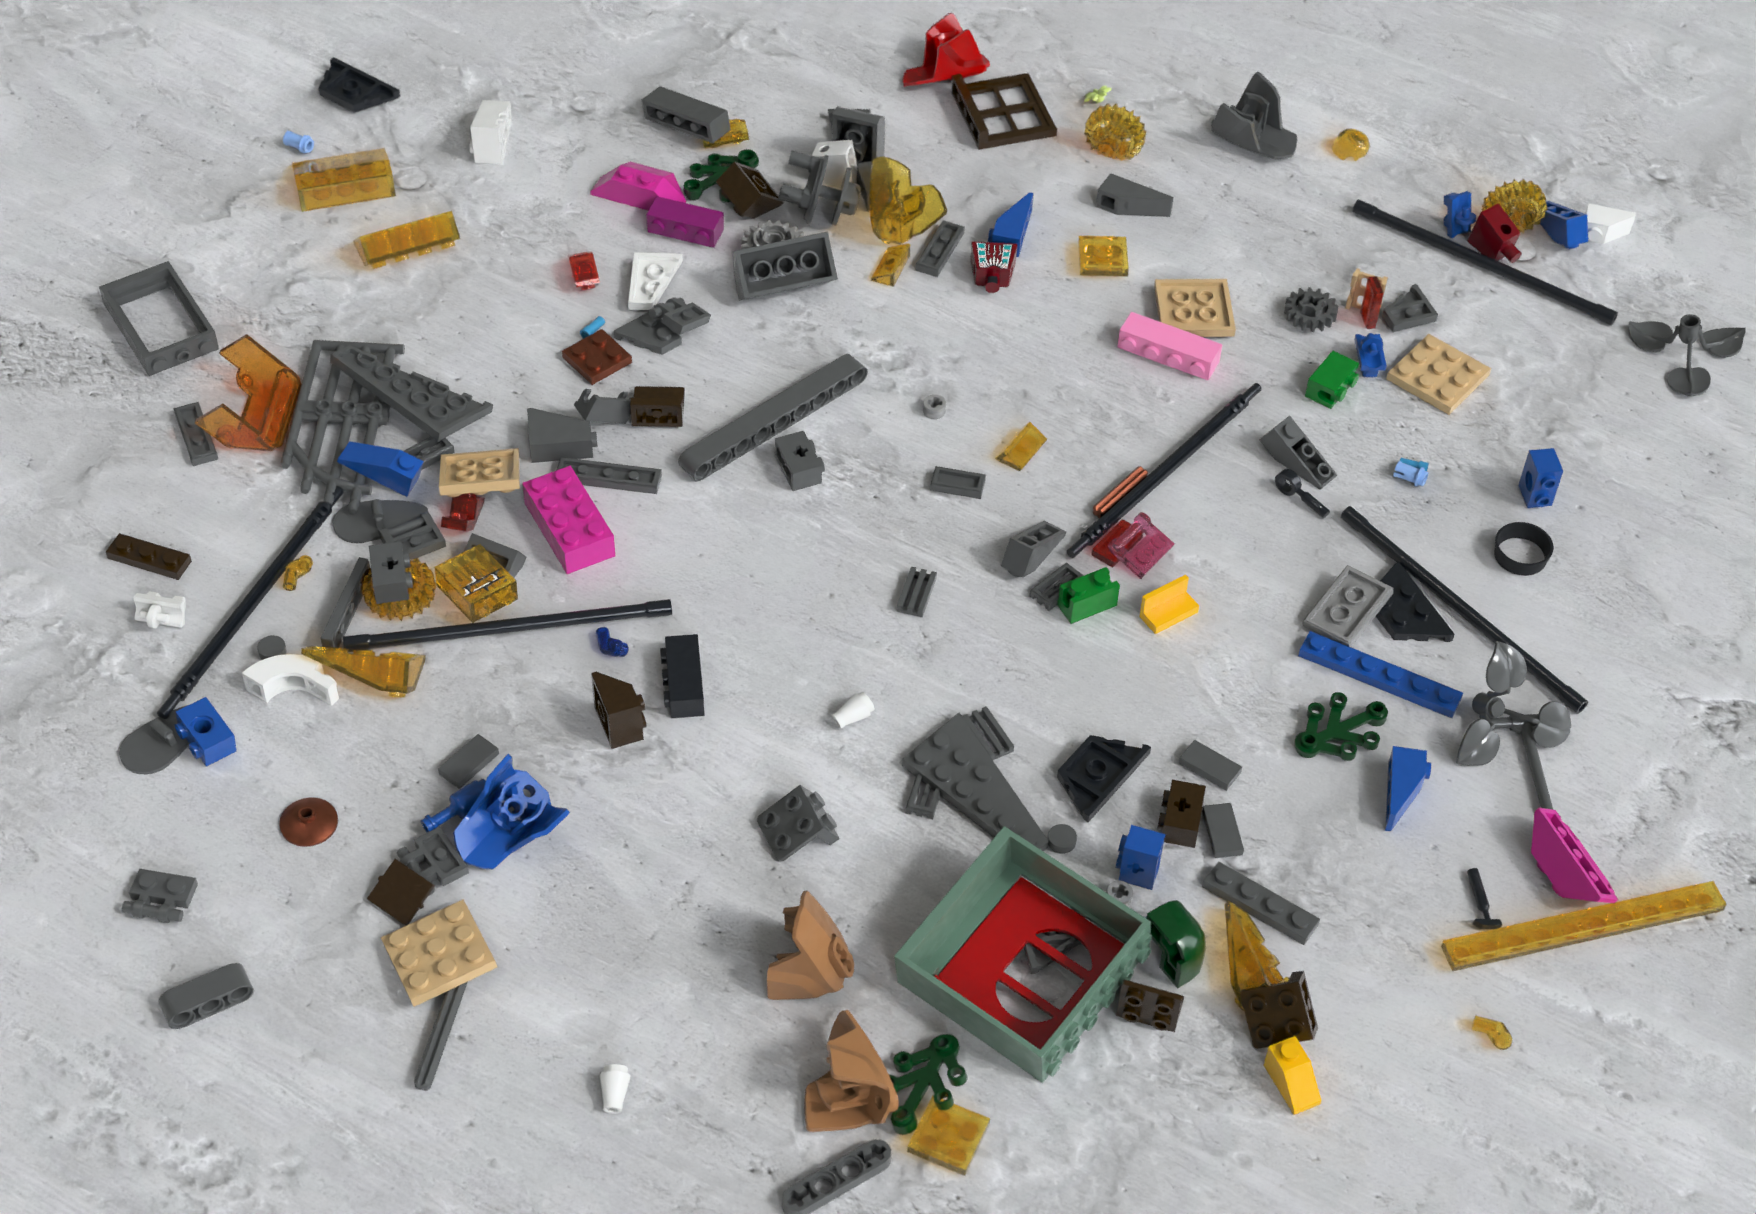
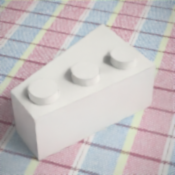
[470,100,512,164]

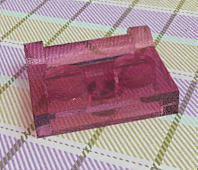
[1108,512,1175,579]

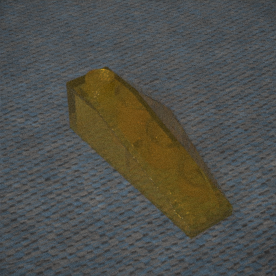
[301,646,426,697]
[1224,901,1290,1011]

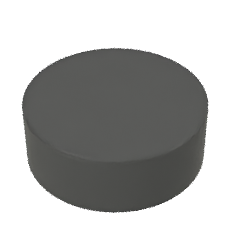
[257,635,287,660]
[1048,824,1077,854]

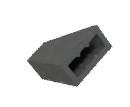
[527,408,598,463]

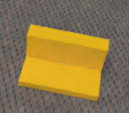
[1139,574,1199,634]

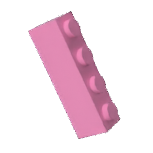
[1117,312,1222,380]

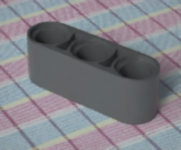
[159,963,254,1029]

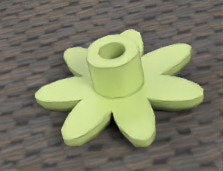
[1084,86,1112,103]

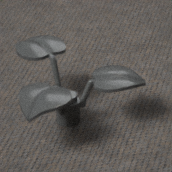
[1629,314,1746,396]
[1456,642,1571,765]

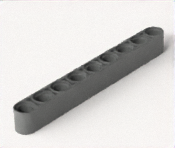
[678,354,868,481]

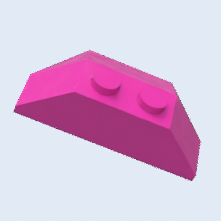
[591,161,686,211]
[1531,808,1618,903]

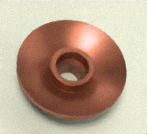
[279,797,338,847]

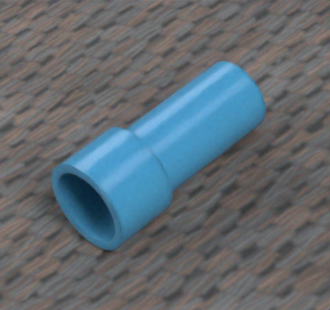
[580,316,605,339]
[1400,458,1429,471]

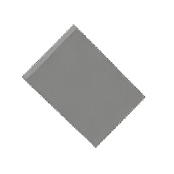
[1303,565,1393,647]

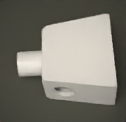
[811,140,857,188]

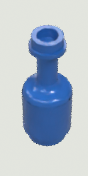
[421,779,486,833]

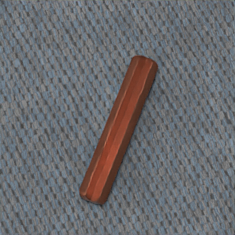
[1092,466,1148,518]

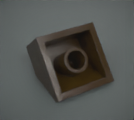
[716,162,784,219]
[591,672,647,749]

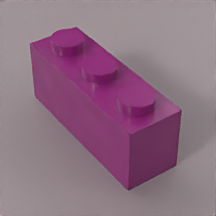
[646,196,724,248]

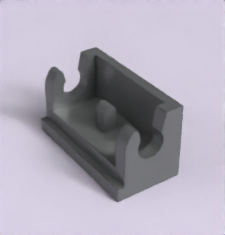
[574,389,634,424]

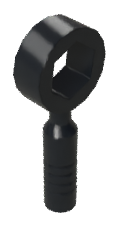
[1275,469,1330,518]

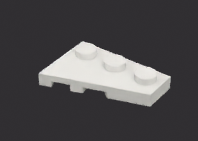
[628,252,683,310]

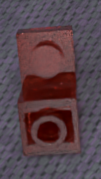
[568,251,600,290]
[441,493,485,531]

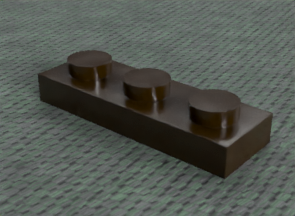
[106,533,192,580]

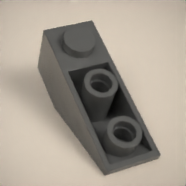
[1096,173,1174,217]
[1259,415,1338,490]

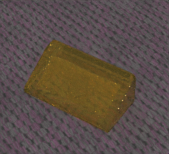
[871,244,911,287]
[995,422,1047,471]

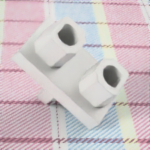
[133,591,186,629]

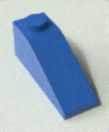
[988,192,1034,257]
[1529,201,1588,249]
[337,441,424,497]
[1385,746,1431,831]

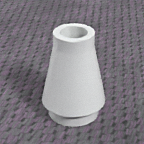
[832,692,875,729]
[600,1064,631,1113]

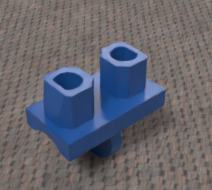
[1443,191,1476,238]
[1354,333,1387,377]

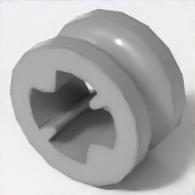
[923,394,946,419]
[1106,880,1133,906]

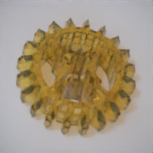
[1084,103,1147,161]
[1482,178,1547,233]
[362,558,436,622]

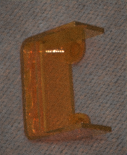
[195,334,301,451]

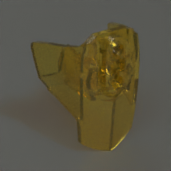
[870,157,947,245]

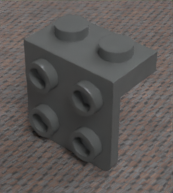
[757,785,840,861]

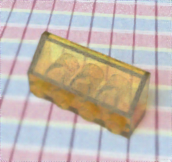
[353,211,461,269]

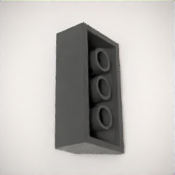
[733,231,838,301]

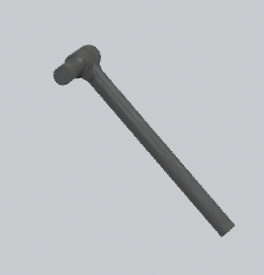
[1490,714,1553,810]

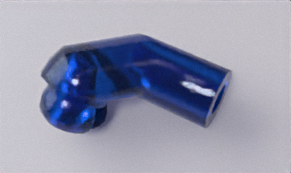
[596,627,629,657]

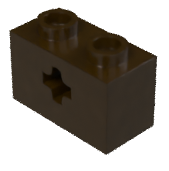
[1157,779,1206,848]

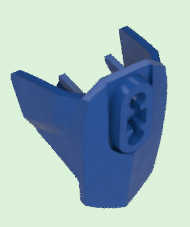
[453,754,570,870]

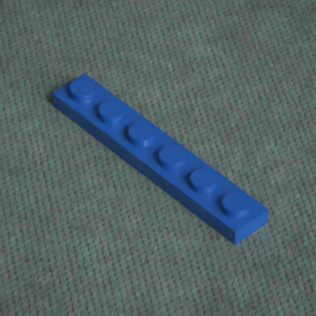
[1298,631,1463,718]

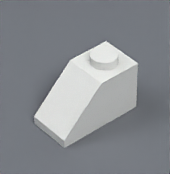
[1585,203,1636,244]

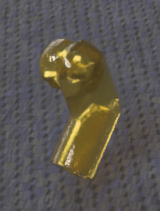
[283,555,313,591]
[1471,1015,1513,1050]

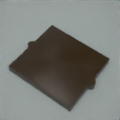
[367,859,435,926]

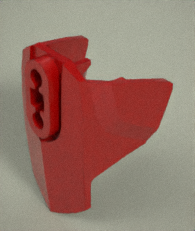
[903,12,990,87]

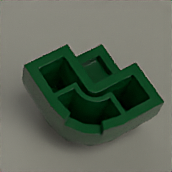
[1146,900,1206,989]

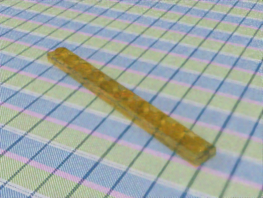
[1441,881,1727,971]

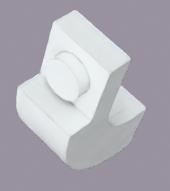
[242,654,339,706]

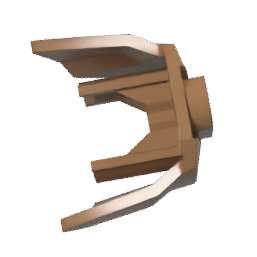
[767,891,854,1000]
[804,1010,899,1132]

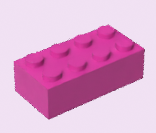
[522,465,616,574]

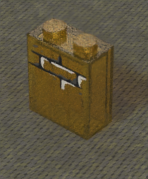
[434,544,518,623]

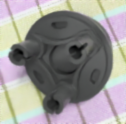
[778,150,861,226]

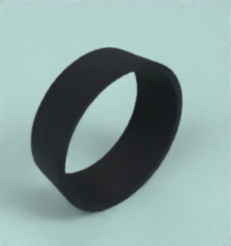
[1494,522,1554,576]

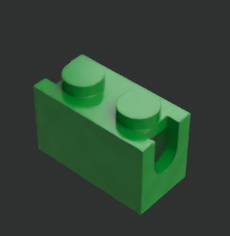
[1305,351,1359,409]
[1058,567,1120,624]

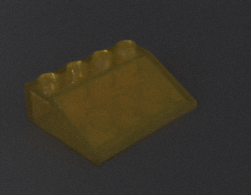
[292,148,396,212]

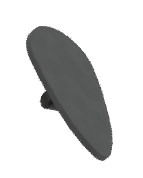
[333,499,428,543]
[119,705,189,774]

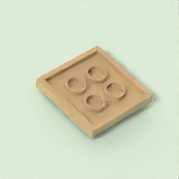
[1154,279,1236,337]
[1387,334,1491,415]
[439,448,520,497]
[381,899,497,1007]

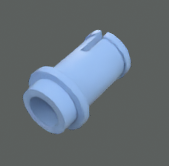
[283,131,314,153]
[1393,461,1429,487]

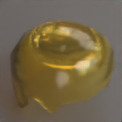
[1332,128,1370,161]

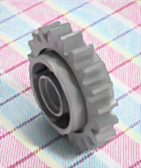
[741,220,804,249]

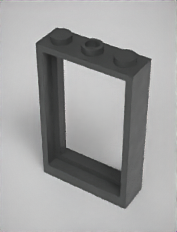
[99,261,219,376]

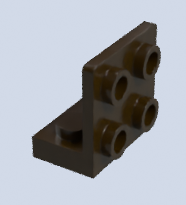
[630,386,685,427]
[1240,970,1318,1049]
[1116,980,1184,1032]

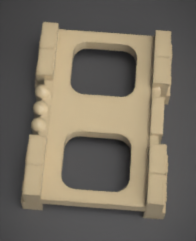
[1345,268,1388,318]

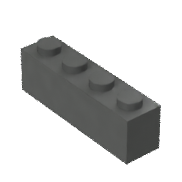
[641,86,731,143]

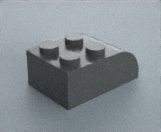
[832,106,885,163]

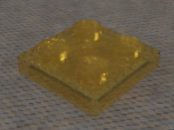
[1078,236,1129,276]
[907,1095,990,1176]

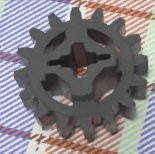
[1284,287,1338,332]

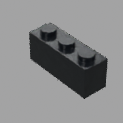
[660,634,704,718]

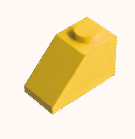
[1264,1036,1322,1115]

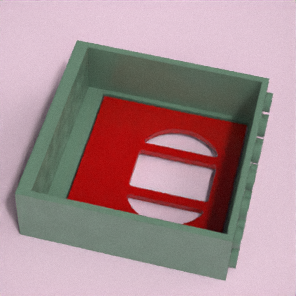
[894,826,1152,1083]

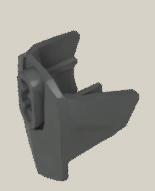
[1211,72,1297,159]

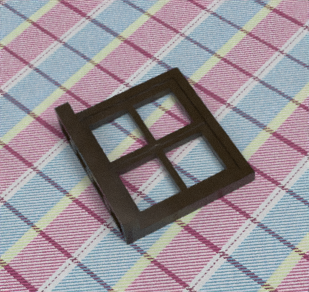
[951,73,1057,150]

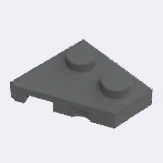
[614,313,682,355]

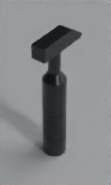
[1467,868,1502,929]

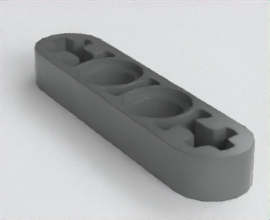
[782,1139,891,1214]

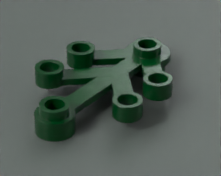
[684,149,759,202]
[1294,692,1388,761]
[889,1034,967,1135]

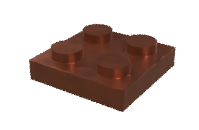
[562,329,632,385]

